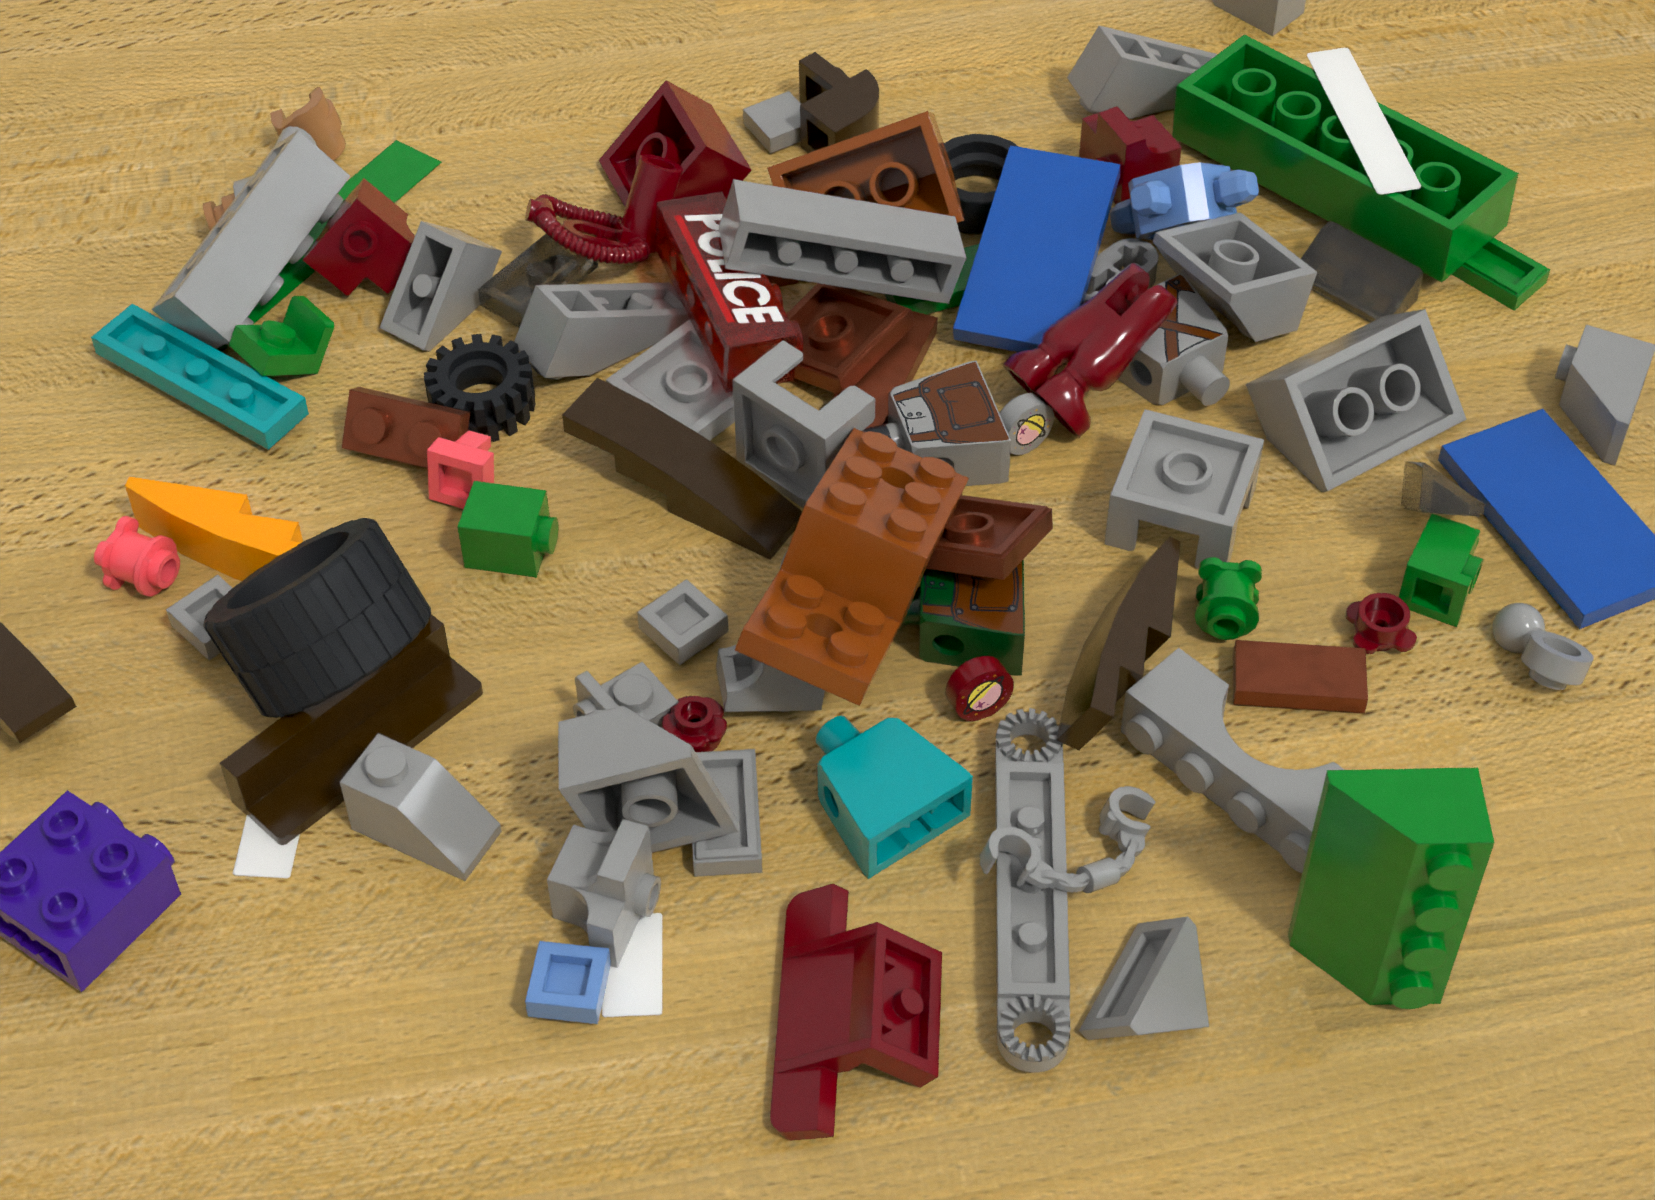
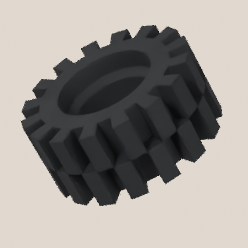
[424,334,536,442]

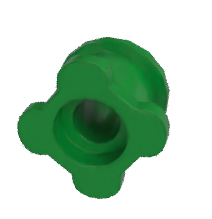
[1195,557,1262,640]

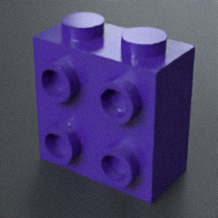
[0,790,181,992]

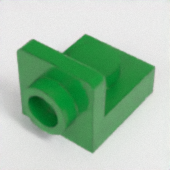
[229,296,334,376]

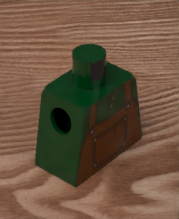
[902,559,1025,676]

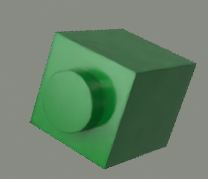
[457,481,559,578]

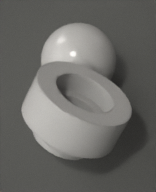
[1492,603,1594,690]

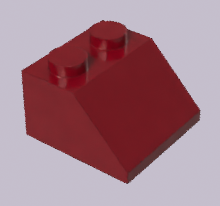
[599,80,752,214]

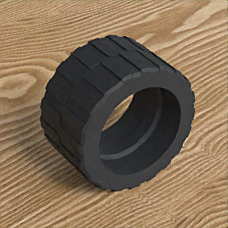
[203,518,431,718]

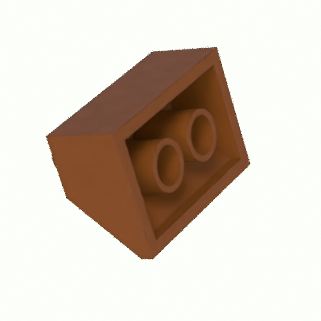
[767,111,965,223]

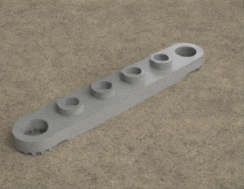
[995,708,1071,1073]

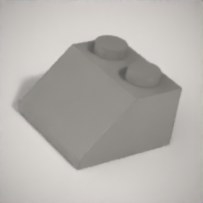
[1153,212,1317,342]
[558,706,738,853]

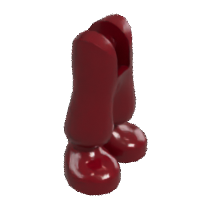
[1003,263,1178,439]

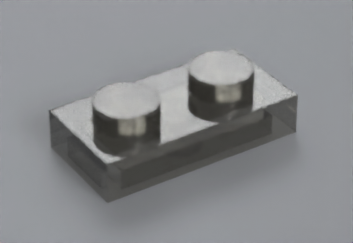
[478,234,598,328]

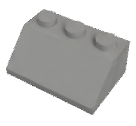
[1246,309,1467,492]

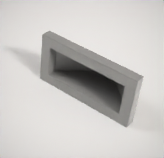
[1079,916,1209,1040]

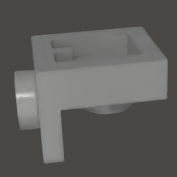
[573,662,679,728]

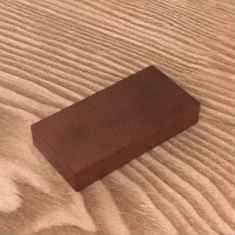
[1233,640,1368,713]

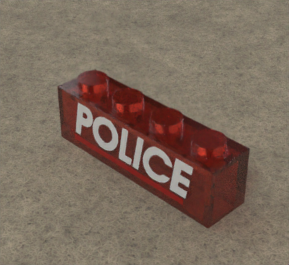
[655,192,803,393]

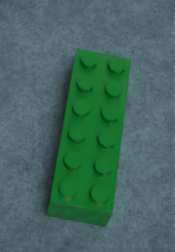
[1172,34,1519,282]

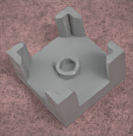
[733,340,875,508]
[1105,409,1264,569]

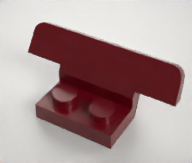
[770,884,942,1141]

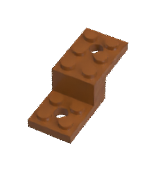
[735,428,969,706]

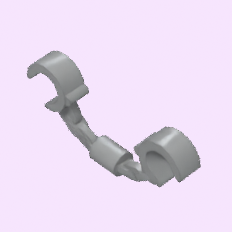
[980,786,1155,893]

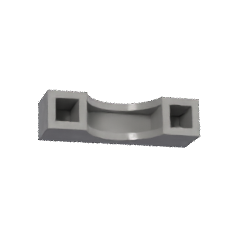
[1121,648,1345,873]

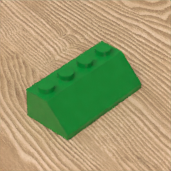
[1288,767,1495,1009]

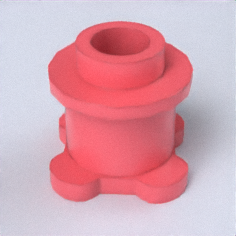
[94,516,180,597]

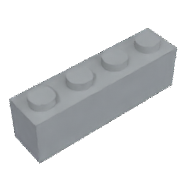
[152,130,350,349]
[719,179,966,304]

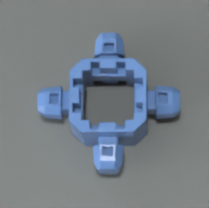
[1110,162,1259,240]

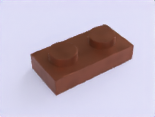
[342,387,470,468]

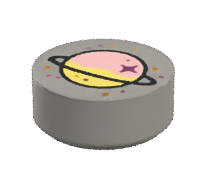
[1000,393,1054,455]

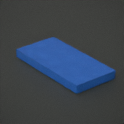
[953,145,1120,352]
[1438,409,1655,629]

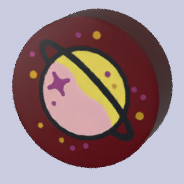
[945,656,1014,721]

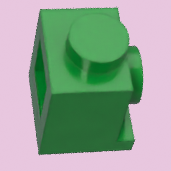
[1399,513,1484,627]

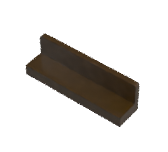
[220,614,483,845]

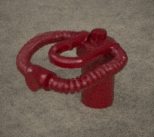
[525,154,683,264]

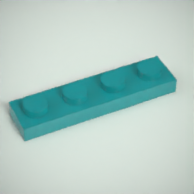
[91,304,309,450]

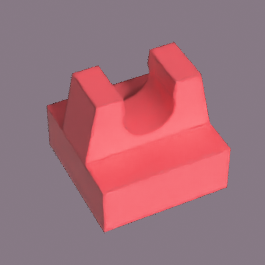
[427,430,494,509]

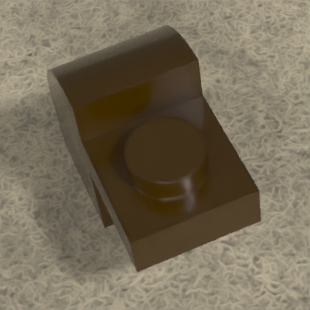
[799,52,879,153]

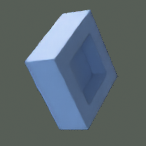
[525,941,611,1024]

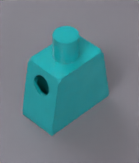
[815,716,973,879]

